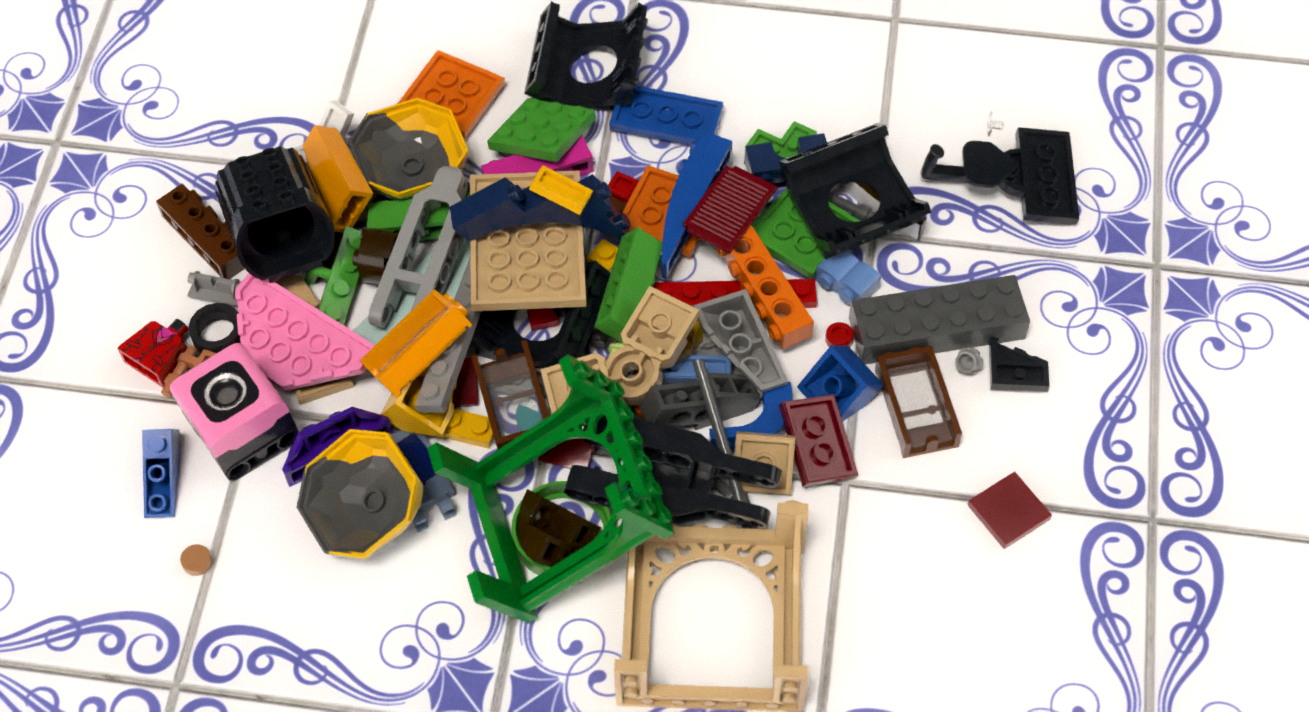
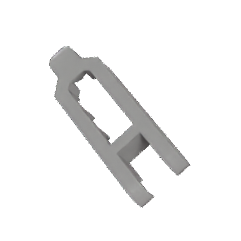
[368,166,468,328]

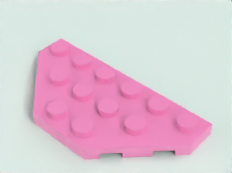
[235,273,375,391]

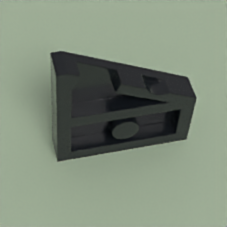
[989,337,1050,392]

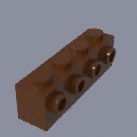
[156,183,245,279]

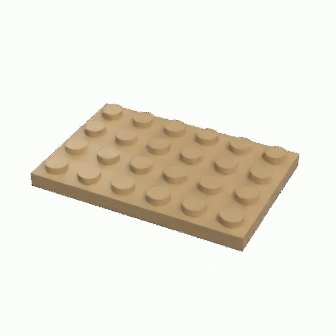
[470,171,586,311]

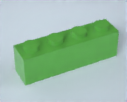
[367,192,470,241]
[594,227,662,343]

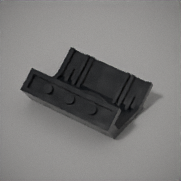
[524,1,648,107]
[778,123,932,259]
[470,260,610,368]

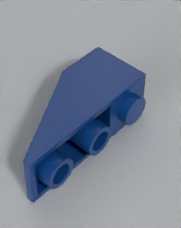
[142,429,180,518]

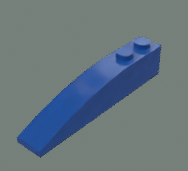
[661,131,733,279]

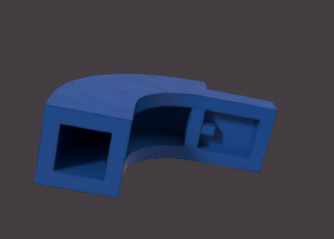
[709,382,793,451]

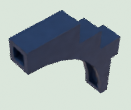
[450,174,631,243]

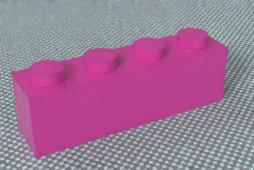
[481,135,594,177]

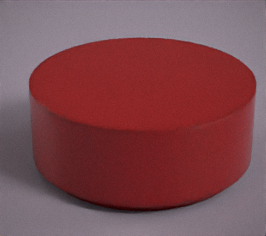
[825,322,854,347]

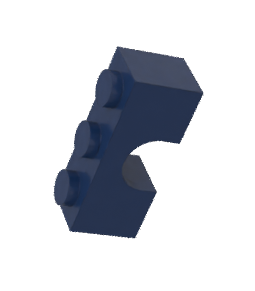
[744,133,827,184]

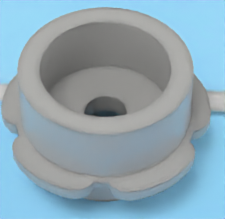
[955,347,983,375]

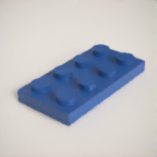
[609,86,724,145]

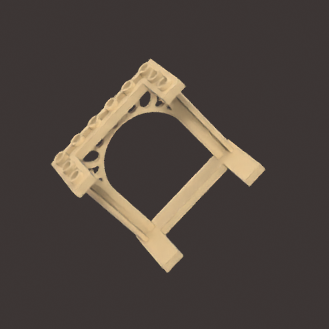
[614,500,809,712]

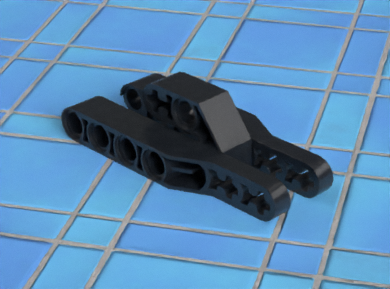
[564,415,782,529]

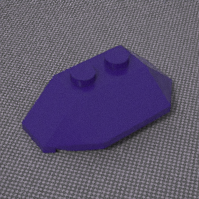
[282,407,393,487]

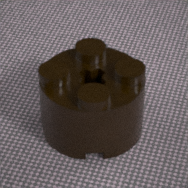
[352,227,399,284]

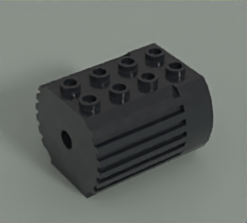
[215,146,335,283]

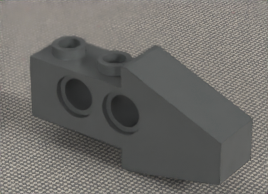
[639,373,761,430]

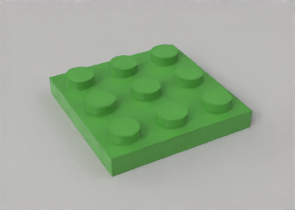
[487,98,596,162]
[752,188,860,279]

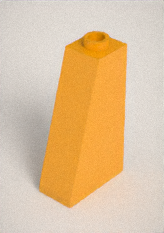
[303,125,374,233]

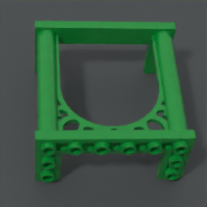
[427,354,674,623]

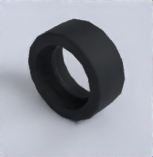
[188,303,241,354]

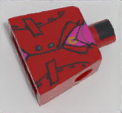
[117,319,189,388]

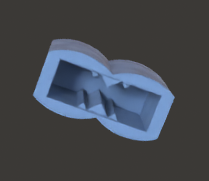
[816,250,881,305]

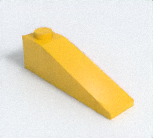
[380,366,457,437]

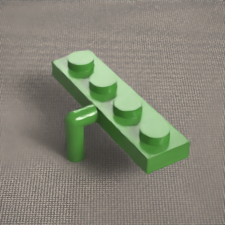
[304,226,361,325]

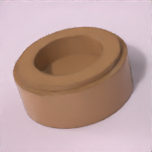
[180,544,212,576]

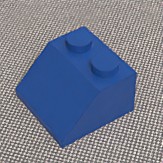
[797,345,884,422]

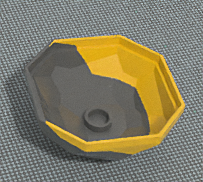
[349,98,469,199]
[296,429,423,559]

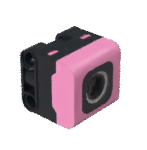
[170,343,299,481]

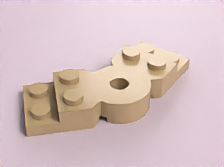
[540,286,700,414]

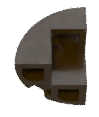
[518,489,601,565]

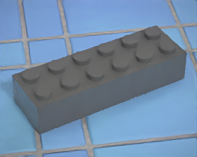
[849,275,1030,365]

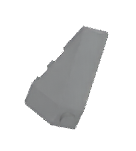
[693,289,788,393]

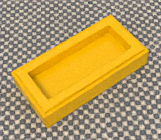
[529,165,593,215]

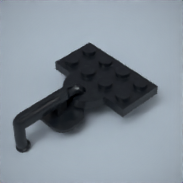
[920,127,1079,225]

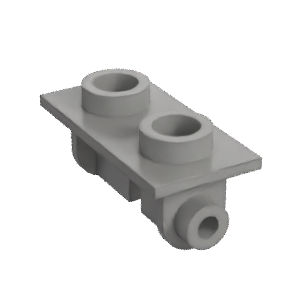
[187,271,241,307]

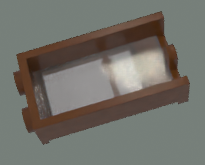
[471,340,549,449]
[875,346,962,458]

